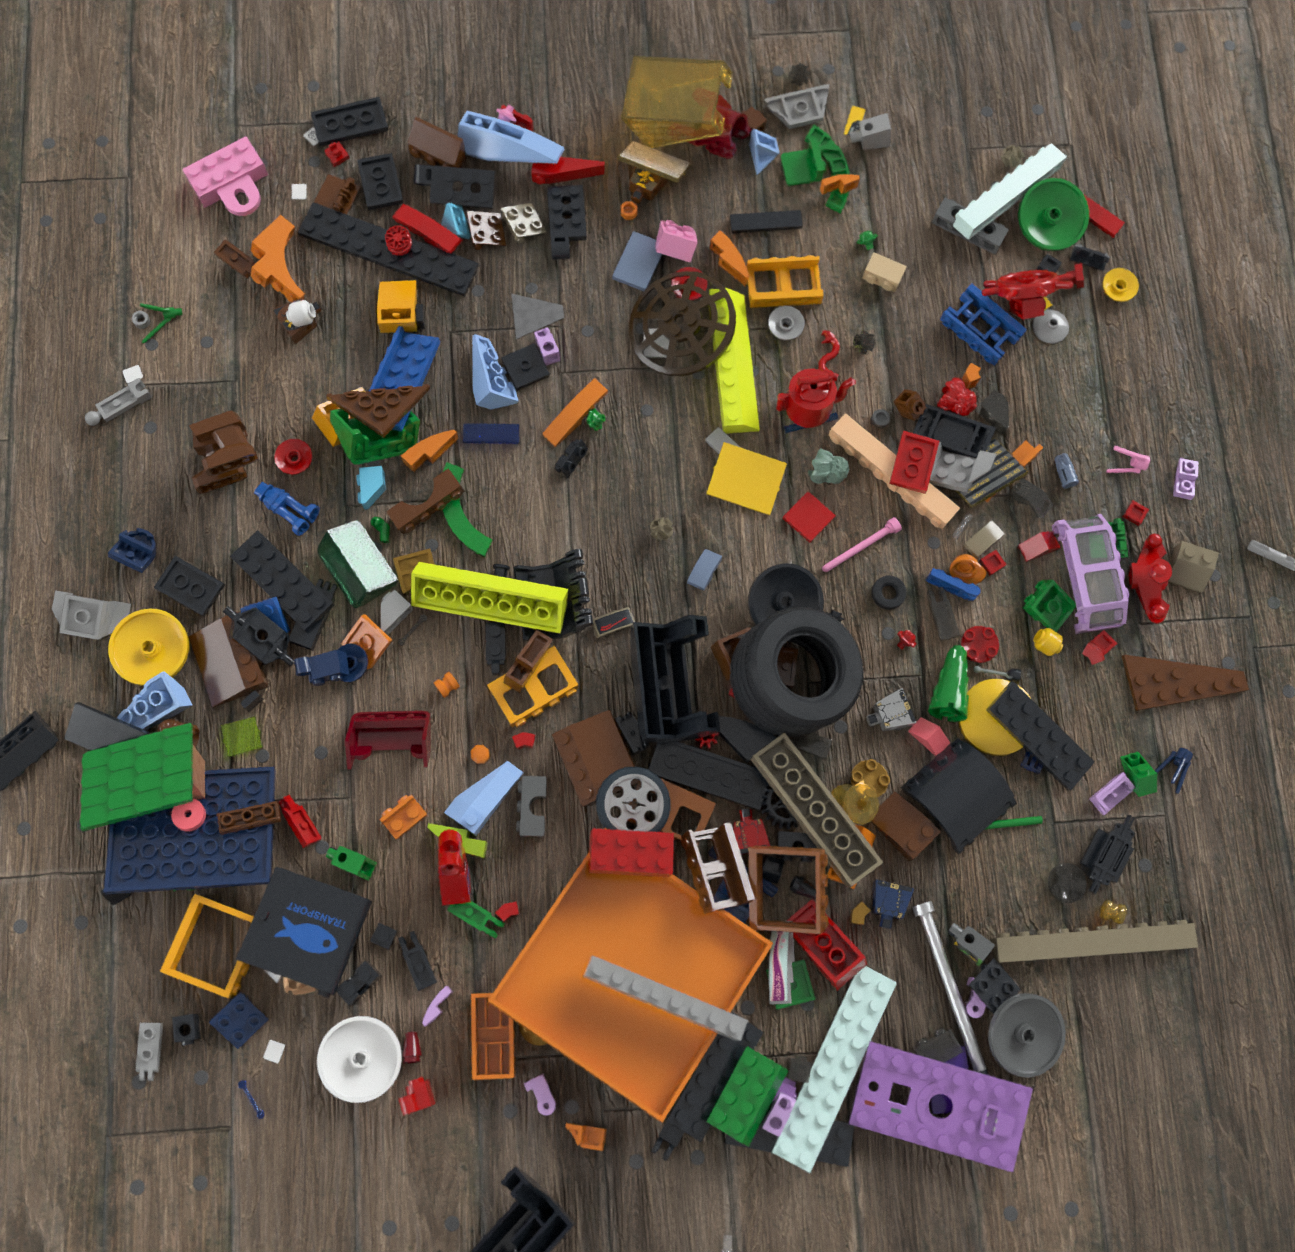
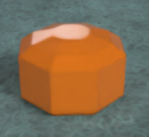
[621,201,637,220]
[471,745,490,764]

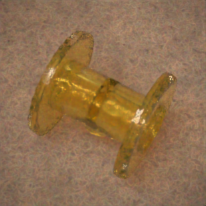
[831,784,879,824]

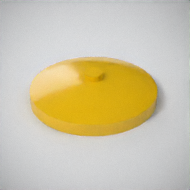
[108,609,189,686]
[959,679,1031,756]

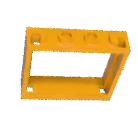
[160,894,254,998]

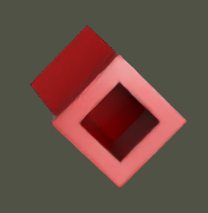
[1082,642,1105,665]
[512,732,536,750]
[495,902,519,922]

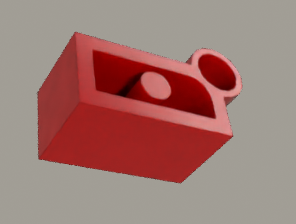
[398,1077,436,1115]

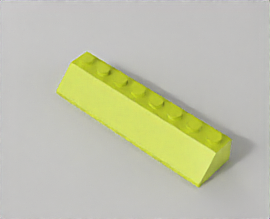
[709,288,760,434]
[411,562,568,633]

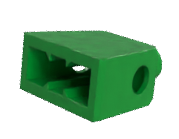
[326,846,377,881]

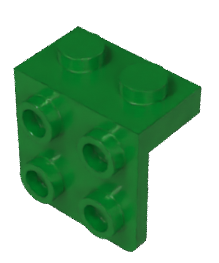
[780,138,826,186]

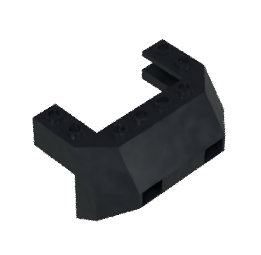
[630,615,720,743]
[437,1166,575,1252]

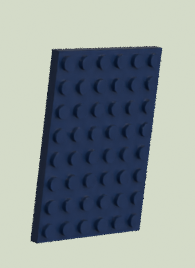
[104,767,276,894]

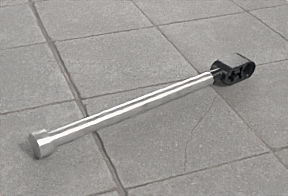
[912,901,989,1075]

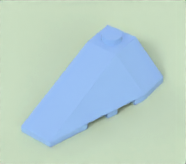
[473,334,519,409]
[117,671,192,730]
[444,761,523,836]

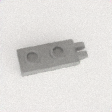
[136,1023,163,1081]

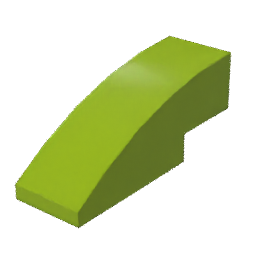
[428,823,487,859]

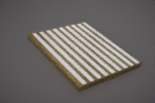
[617,141,691,183]

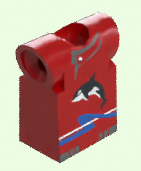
[438,829,471,906]

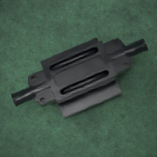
[1079,814,1135,895]

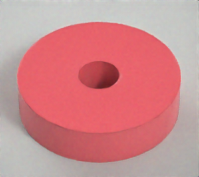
[171,799,206,831]

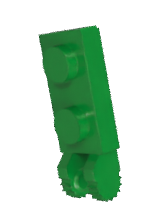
[447,901,505,939]

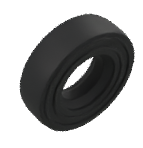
[872,575,906,610]

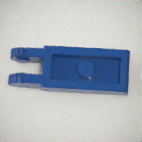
[926,568,981,601]

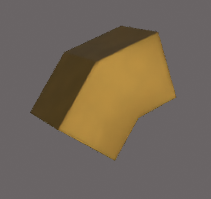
[850,901,871,925]

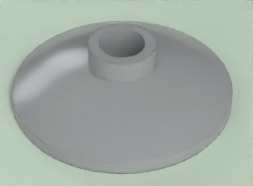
[768,306,805,340]
[1033,310,1069,344]

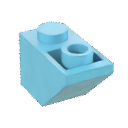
[356,466,386,510]

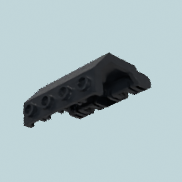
[513,549,593,641]

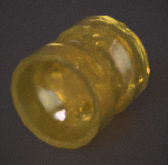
[1100,899,1127,925]

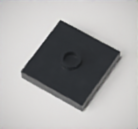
[501,343,550,391]

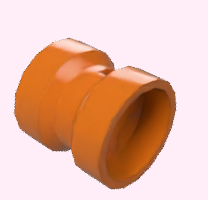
[433,672,460,698]

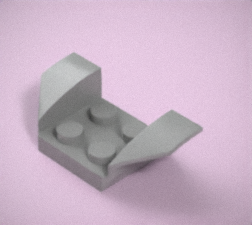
[930,442,996,493]
[52,591,131,640]

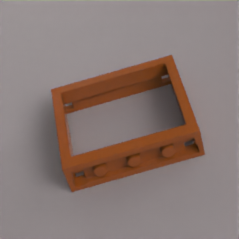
[749,846,828,934]

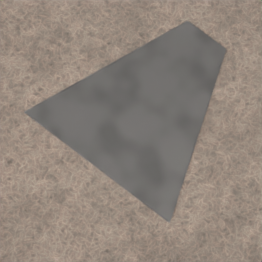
[511,294,564,339]

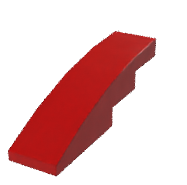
[392,204,462,254]

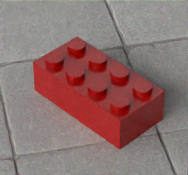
[588,828,674,877]

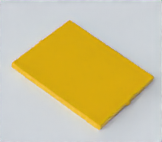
[706,442,787,516]

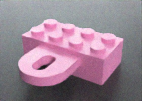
[182,136,268,216]

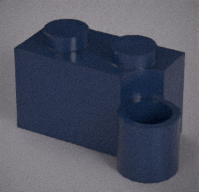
[294,650,349,686]

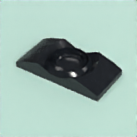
[913,404,996,459]

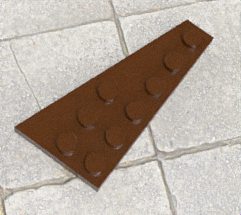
[1122,654,1249,711]

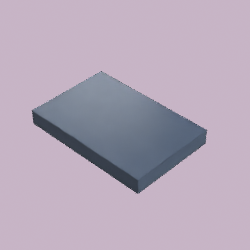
[612,231,663,291]

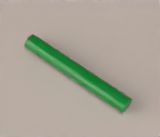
[985,816,1043,830]

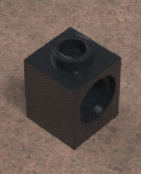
[172,1013,201,1046]

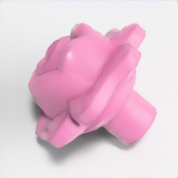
[496,104,516,123]

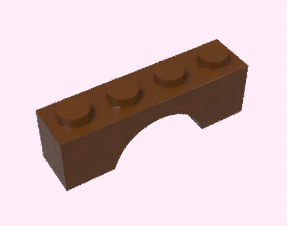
[386,468,465,534]

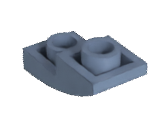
[687,549,722,591]

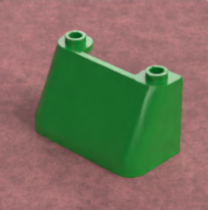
[330,409,420,465]

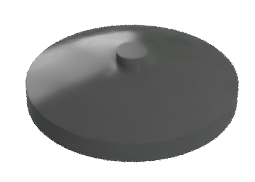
[988,993,1066,1077]

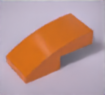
[820,174,860,195]

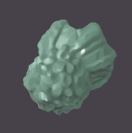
[808,448,849,484]

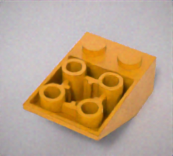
[377,280,417,333]

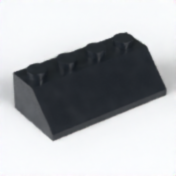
[0,711,59,791]

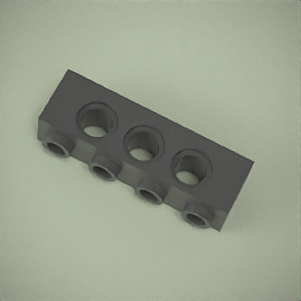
[932,198,1009,255]

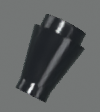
[789,875,816,900]

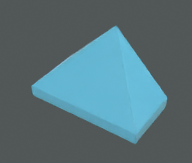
[441,203,471,239]

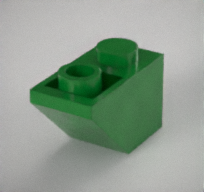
[1120,752,1157,797]

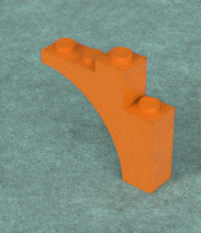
[251,215,305,302]

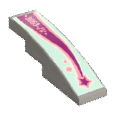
[769,921,795,1004]

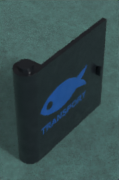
[236,866,372,998]

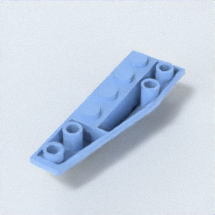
[458,111,565,164]

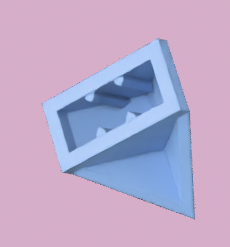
[749,129,780,175]

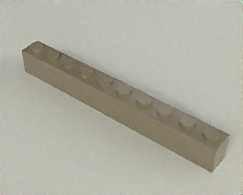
[992,920,1198,963]

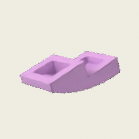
[422,986,453,1026]

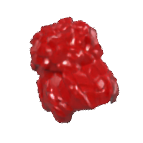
[937,377,977,416]

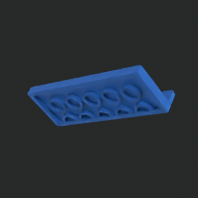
[369,326,441,431]

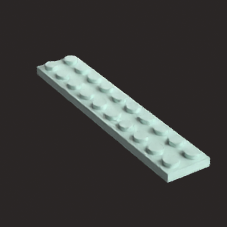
[772,966,897,1173]

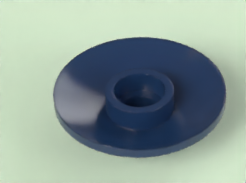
[338,644,368,682]

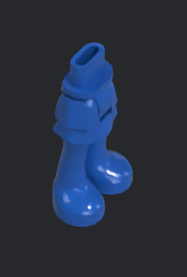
[254,482,320,536]

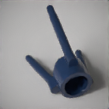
[1155,748,1193,794]

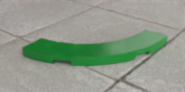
[805,125,850,214]
[443,462,492,558]

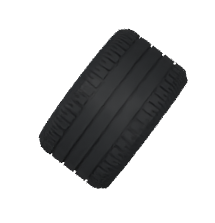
[730,607,864,737]

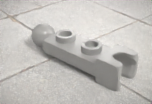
[85,378,152,426]

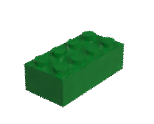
[707,1046,789,1146]

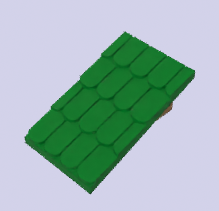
[80,723,205,831]

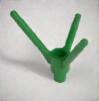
[139,303,183,343]

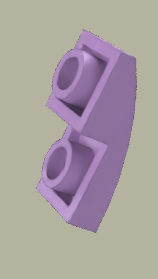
[1173,458,1198,500]

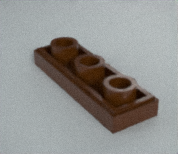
[217,801,281,835]

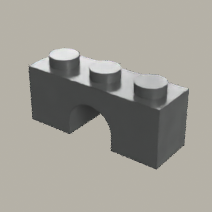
[516,776,547,838]

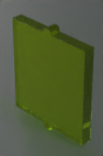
[221,716,263,757]

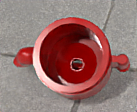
[776,369,856,428]

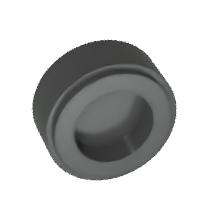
[871,409,890,429]

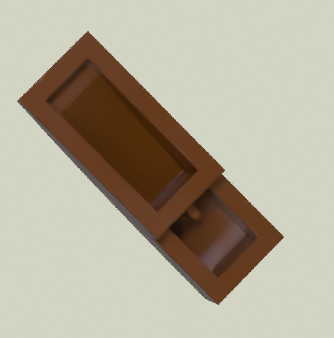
[503,630,553,693]

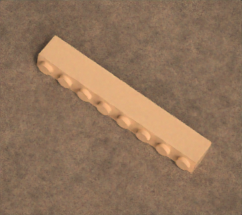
[829,413,960,529]

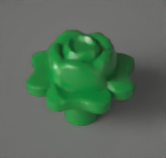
[856,230,878,250]
[586,408,606,431]

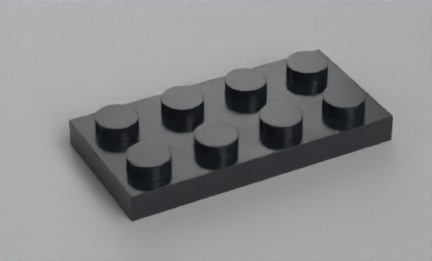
[310,96,389,147]

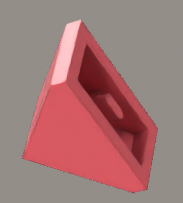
[908,717,950,756]

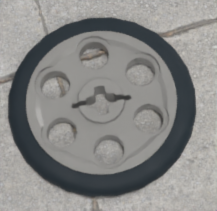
[596,767,671,832]

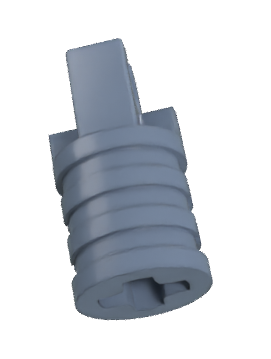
[1055,453,1079,489]

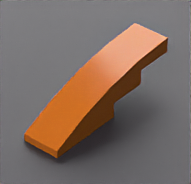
[542,378,608,447]

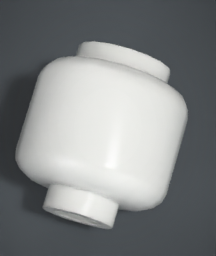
[286,300,316,327]

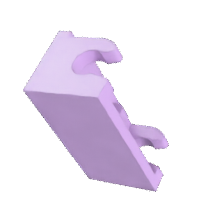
[1089,772,1135,816]

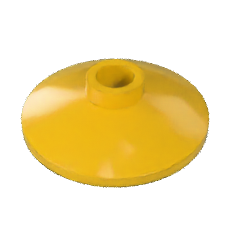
[1103,268,1139,302]

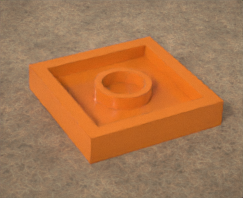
[341,614,392,669]

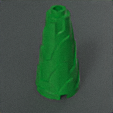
[928,645,969,722]

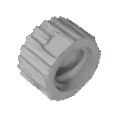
[132,310,151,329]

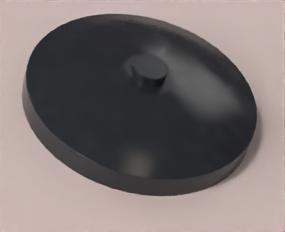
[748,563,824,625]

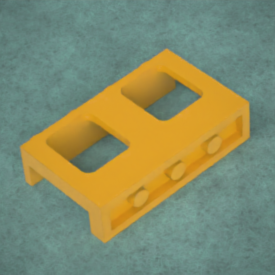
[746,255,824,308]
[487,645,579,727]

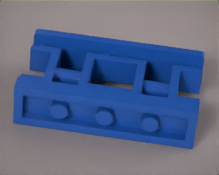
[940,283,1027,366]

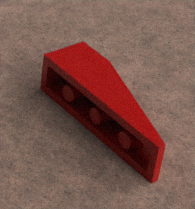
[531,157,605,184]

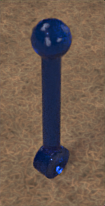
[238,1080,265,1119]

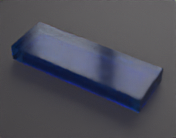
[463,423,520,444]

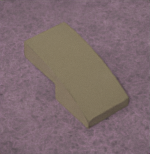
[963,521,1005,559]

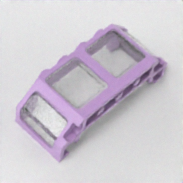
[1052,514,1129,634]

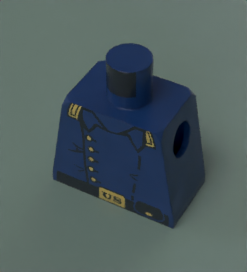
[872,879,914,929]

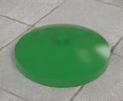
[1018,178,1089,251]

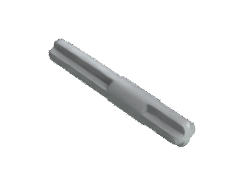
[1247,540,1295,571]

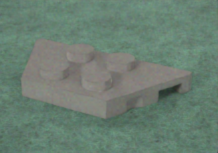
[764,84,829,129]

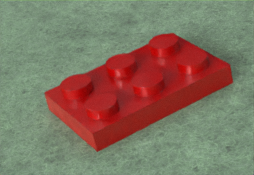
[889,431,939,494]

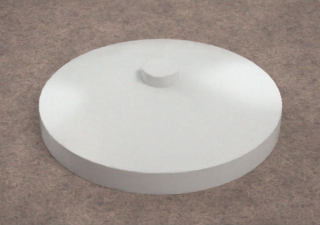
[317,1016,402,1103]

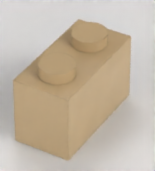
[863,252,907,292]

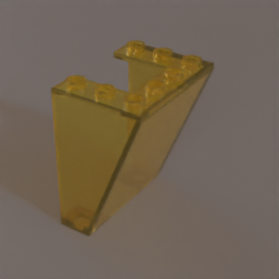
[621,56,733,148]

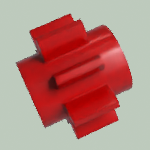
[695,733,719,749]

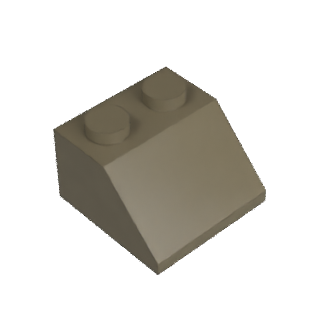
[1168,541,1219,593]

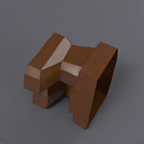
[188,410,258,494]

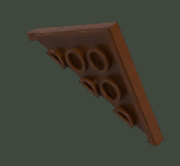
[326,384,430,438]

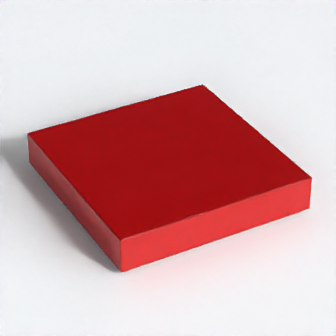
[782,491,836,543]

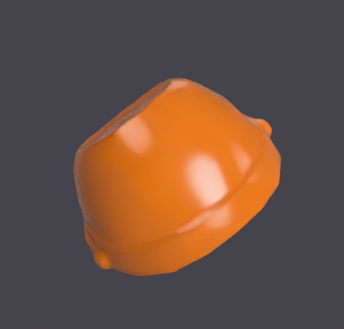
[949,554,986,584]

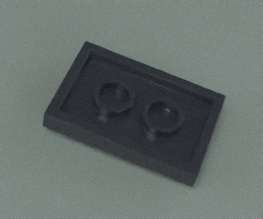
[357,153,403,210]
[154,556,225,617]

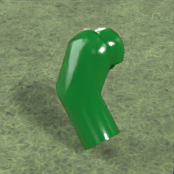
[370,517,390,543]

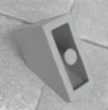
[381,590,413,635]

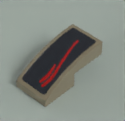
[592,607,635,638]

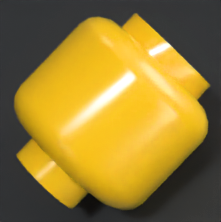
[1033,628,1063,656]

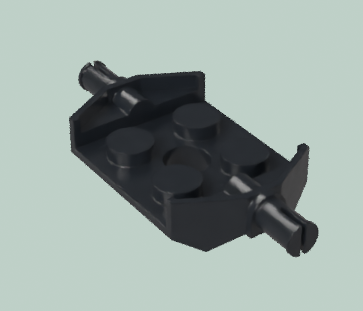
[223,606,294,667]

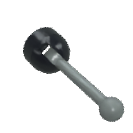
[973,666,1021,684]

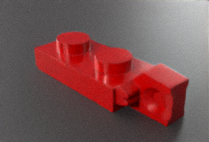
[278,795,322,848]

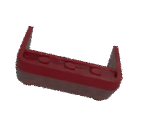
[345,711,431,769]

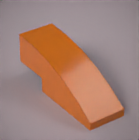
[710,230,749,286]
[401,430,458,472]

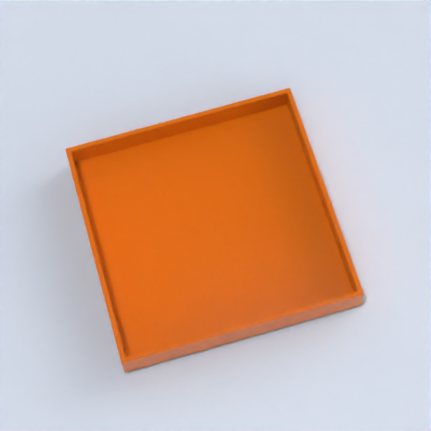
[488,828,773,1122]

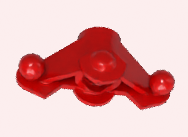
[1129,533,1172,624]

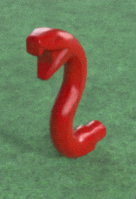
[818,330,840,381]

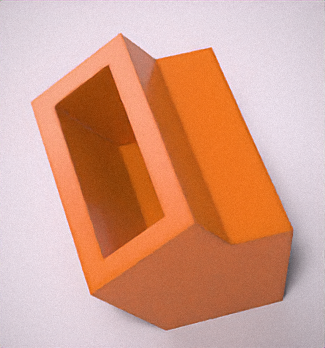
[962,363,981,389]

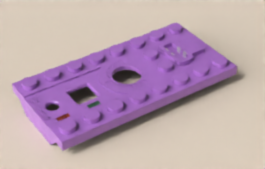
[849,1041,1033,1172]

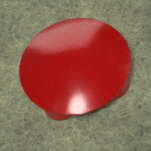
[961,626,999,663]

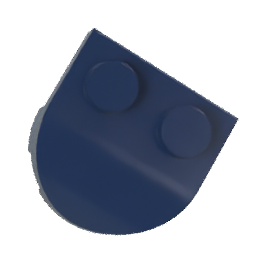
[108,528,156,573]

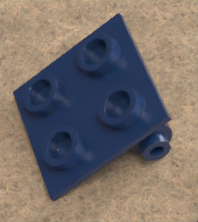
[209,992,269,1049]

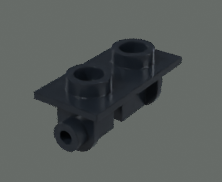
[1070,244,1110,271]
[554,439,588,478]

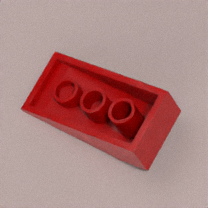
[787,899,868,991]

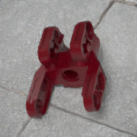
[667,88,751,159]

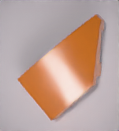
[565,1123,607,1151]

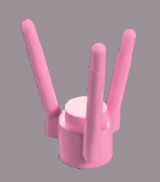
[1106,446,1150,473]

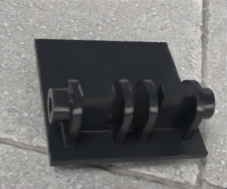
[969,958,1021,1015]

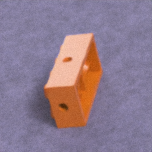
[471,993,516,1080]

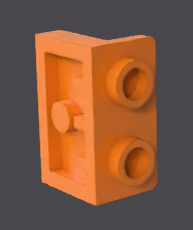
[380,794,428,840]

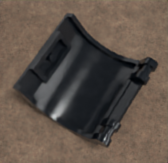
[901,738,1017,854]

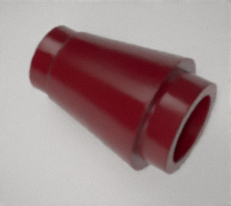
[402,1032,422,1064]

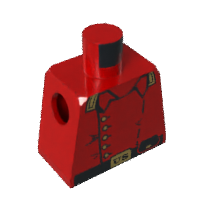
[732,809,770,855]

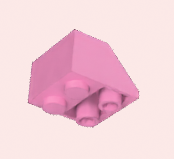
[655,220,698,263]

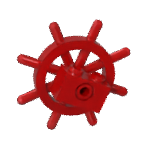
[982,270,1073,319]

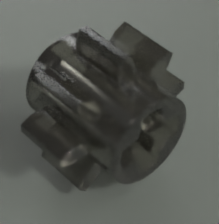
[788,63,811,87]
[853,330,876,355]

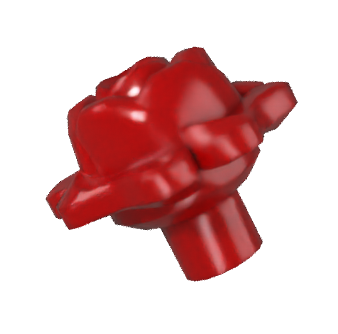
[897,630,917,650]

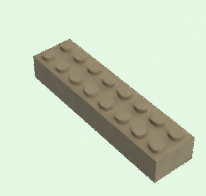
[751,733,883,888]

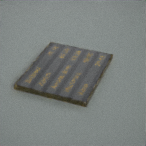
[954,438,1029,508]

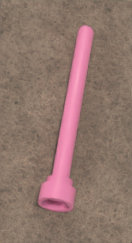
[822,517,902,572]

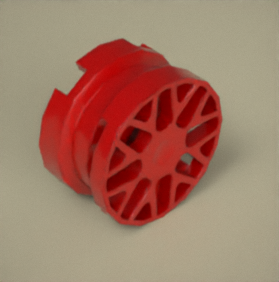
[385,226,412,256]

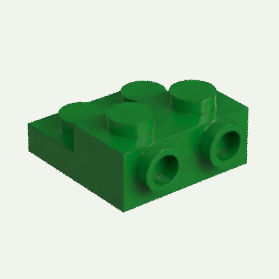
[1023,580,1076,632]

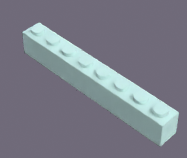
[953,143,1066,240]

